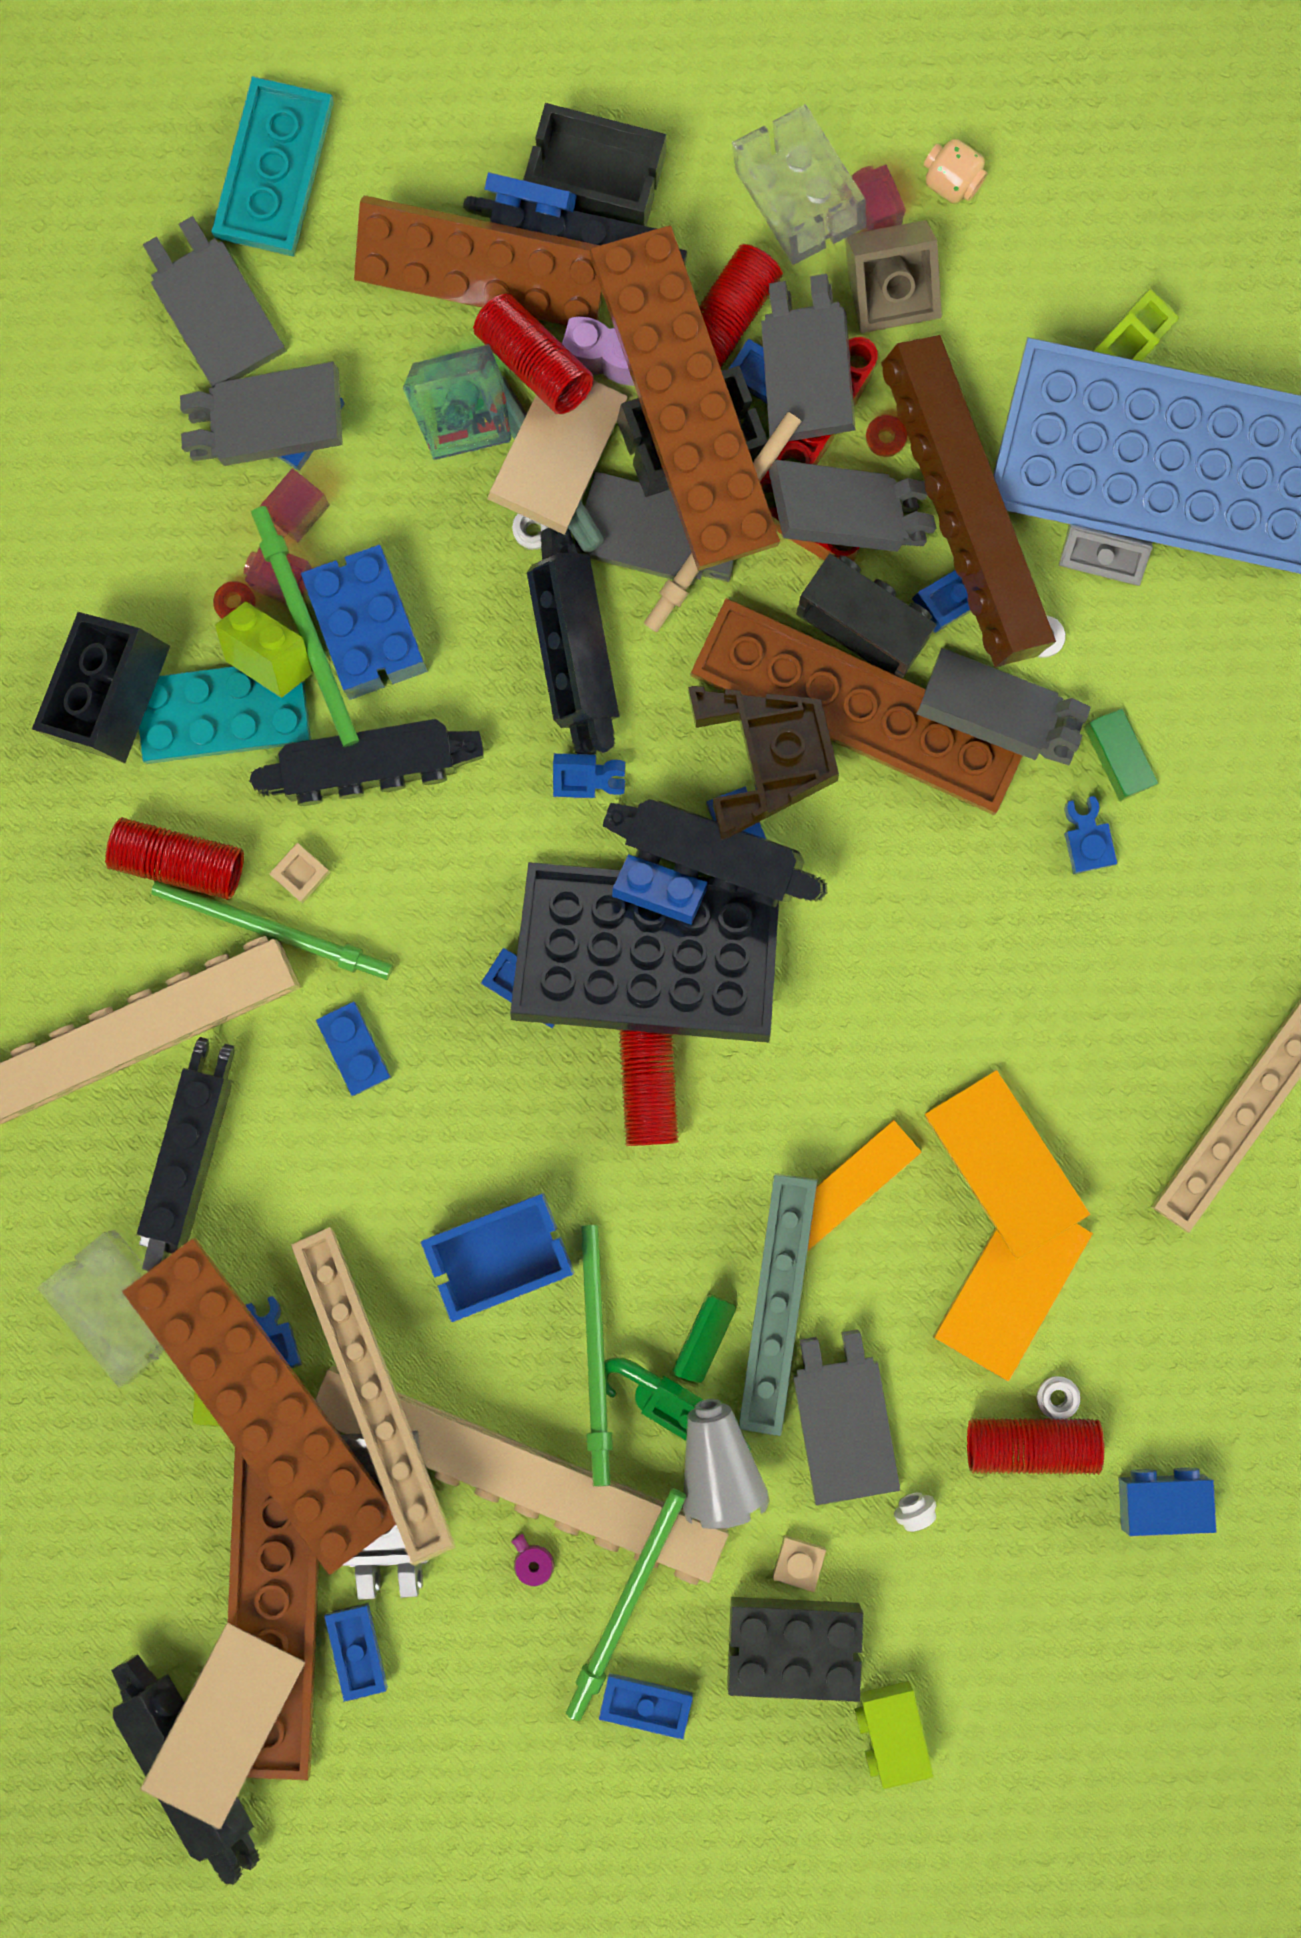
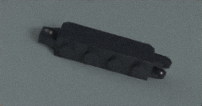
[463,196,688,266]
[527,528,620,755]
[249,719,484,806]
[603,799,828,907]
[136,1037,235,1271]
[111,1654,260,1886]

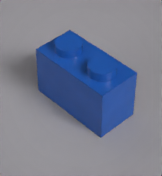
[1118,1467,1217,1536]

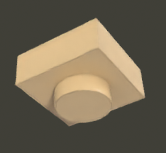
[269,843,331,903]
[772,1535,826,1592]

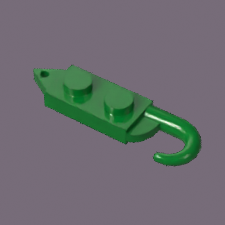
[605,1358,751,1451]

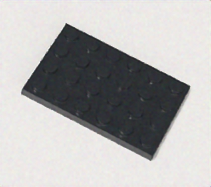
[510,862,779,1043]

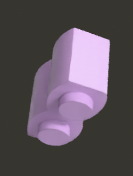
[562,317,634,386]

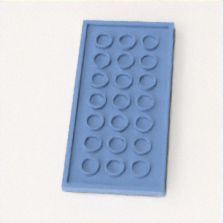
[993,337,1301,574]

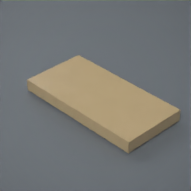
[488,380,628,535]
[140,1622,305,1829]

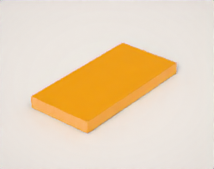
[924,1070,1090,1261]
[933,1224,1093,1382]

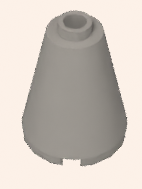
[683,1399,770,1529]

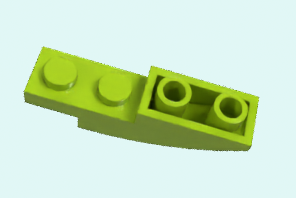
[1092,289,1179,361]

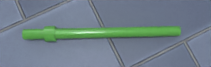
[251,506,359,747]
[151,881,393,980]
[581,1225,613,1487]
[566,1488,687,1721]

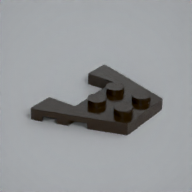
[688,686,839,840]

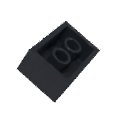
[32,612,171,763]

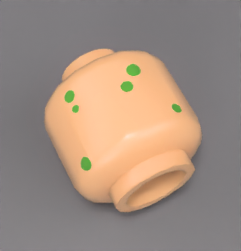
[924,139,987,204]

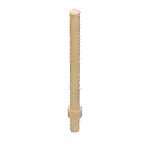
[644,412,802,633]

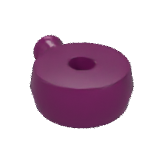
[511,1534,555,1586]

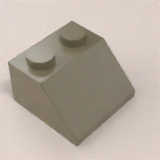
[845,220,942,333]

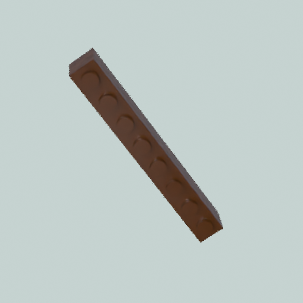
[881,335,1056,667]

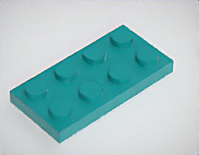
[212,76,334,257]
[139,667,311,764]

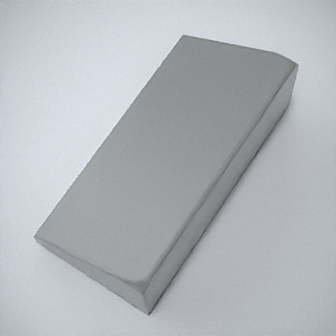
[1059,524,1152,586]

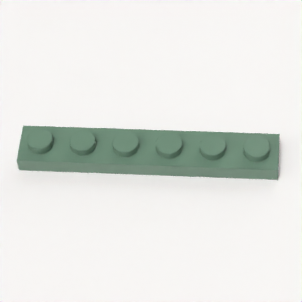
[739,1173,818,1436]

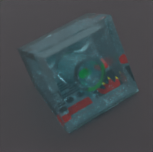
[403,344,511,460]

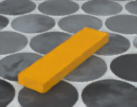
[765,1120,922,1252]

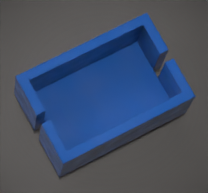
[301,544,428,700]
[420,1193,575,1323]

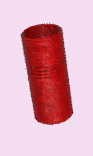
[699,244,783,369]
[473,294,593,414]
[105,817,244,900]
[618,1030,679,1146]
[967,1418,1104,1475]

